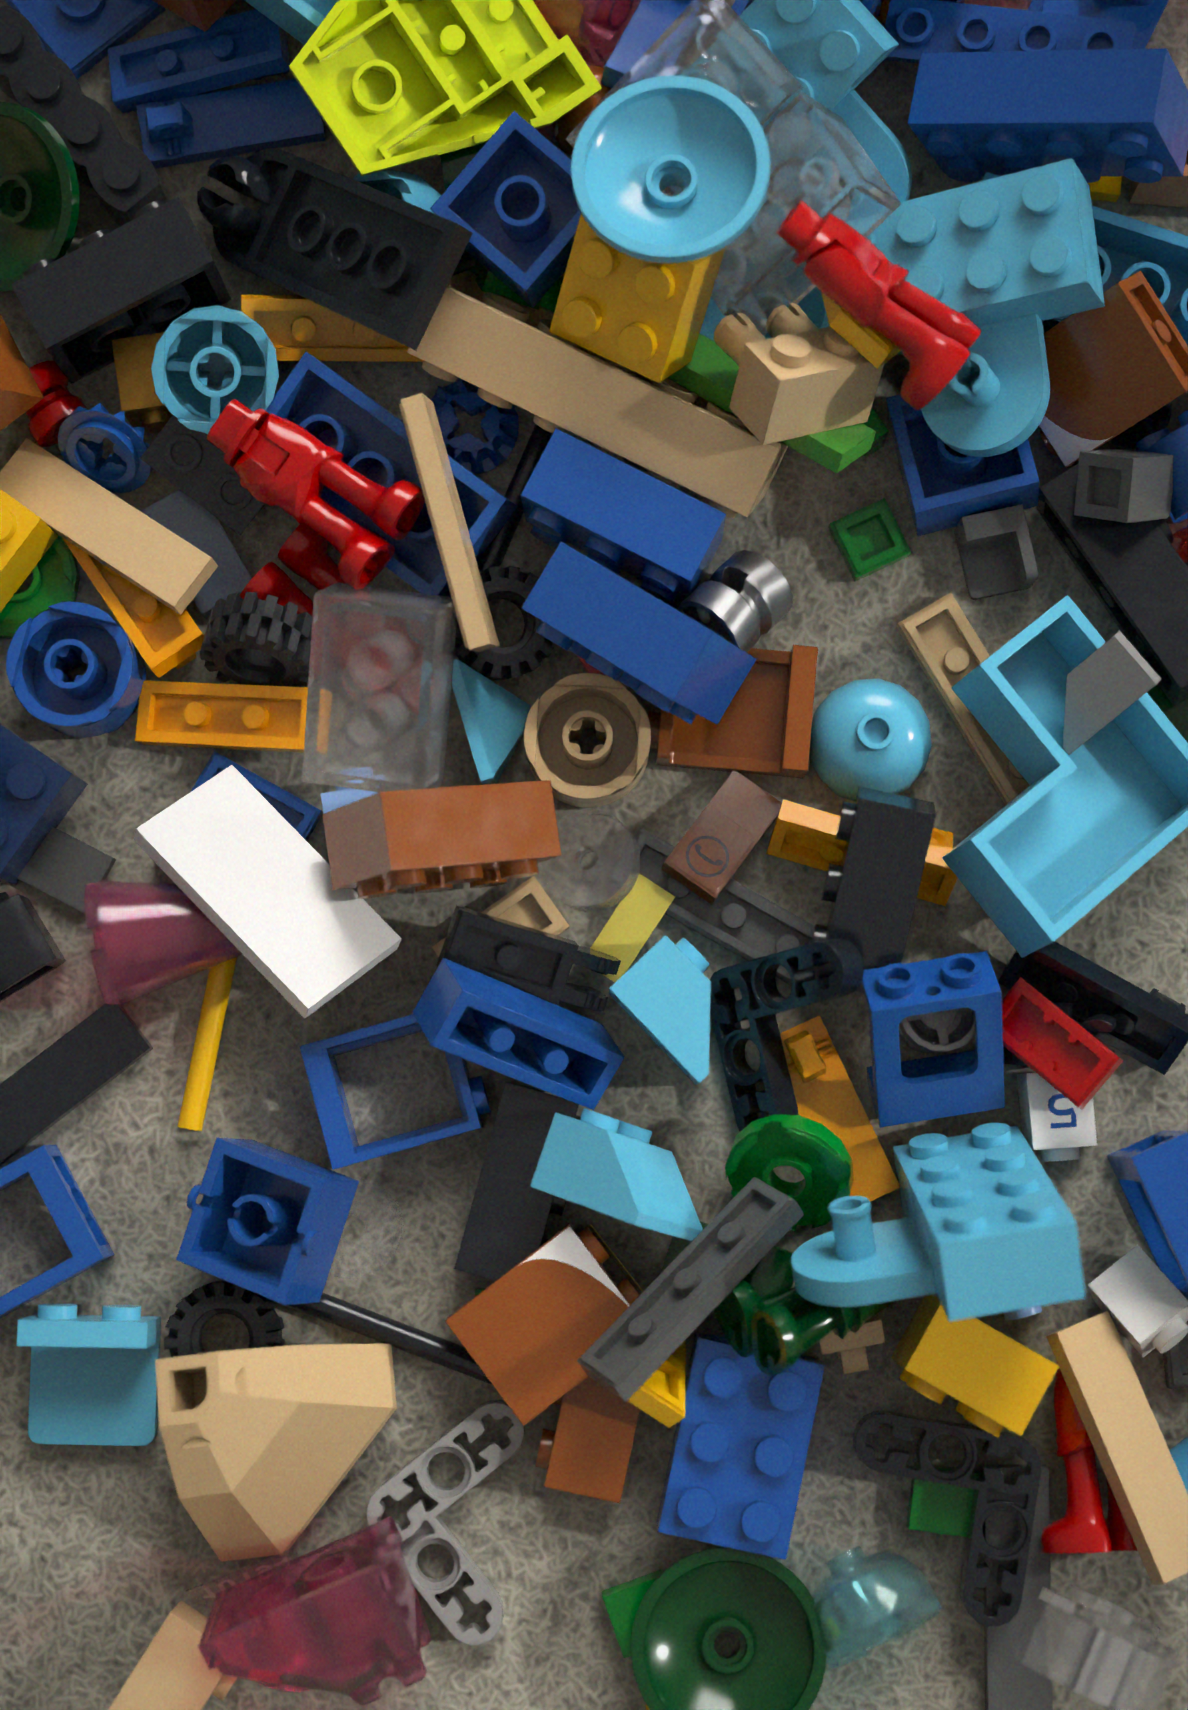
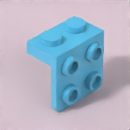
[17,1304,161,1446]

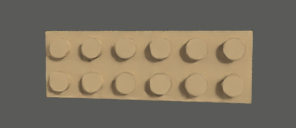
[407,270,788,518]

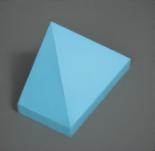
[445,659,532,785]

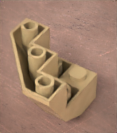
[155,1343,397,1562]

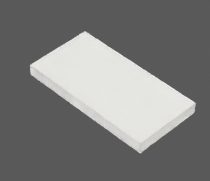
[134,765,402,1019]

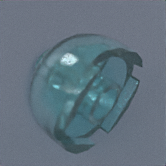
[813,1546,943,1670]

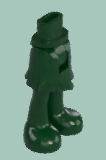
[714,1280,898,1375]

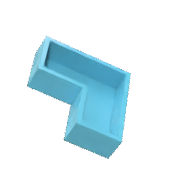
[942,595,1188,958]

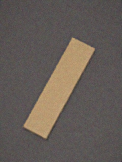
[399,393,500,652]
[0,438,218,615]
[896,593,1030,805]
[1046,1311,1188,1585]

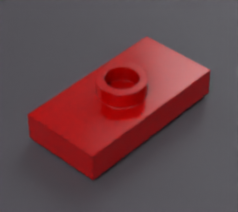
[1002,978,1123,1110]

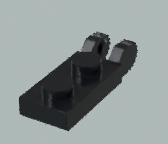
[437,905,621,1012]

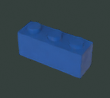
[413,958,625,1110]

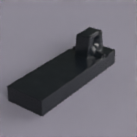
[998,941,1188,1075]

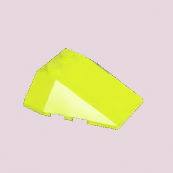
[289,0,602,176]

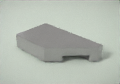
[1063,631,1161,755]

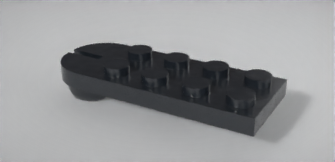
[197,148,473,351]

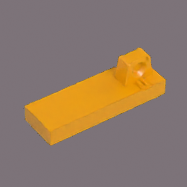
[241,294,424,362]
[62,538,204,678]
[135,680,323,754]
[766,799,958,906]
[780,1015,900,1202]

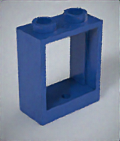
[299,1014,491,1170]
[1107,1130,1188,1300]
[0,1145,115,1318]

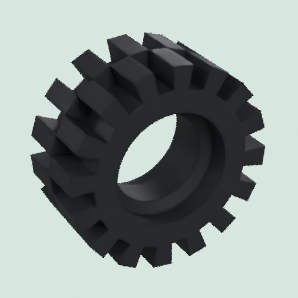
[443,566,554,680]
[200,592,322,687]
[164,1280,285,1357]

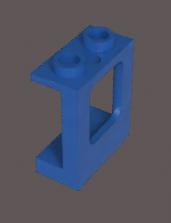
[861,951,1005,1127]

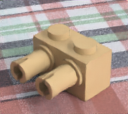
[714,303,885,445]

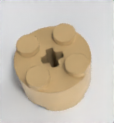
[524,673,651,808]

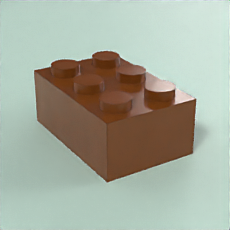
[322,780,562,899]

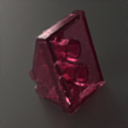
[198,1516,431,1706]

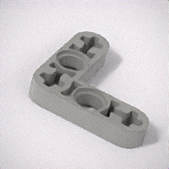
[366,1400,525,1645]

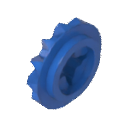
[431,378,519,474]
[58,402,153,493]

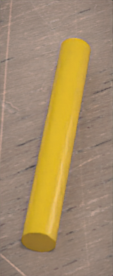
[177,943,239,1131]

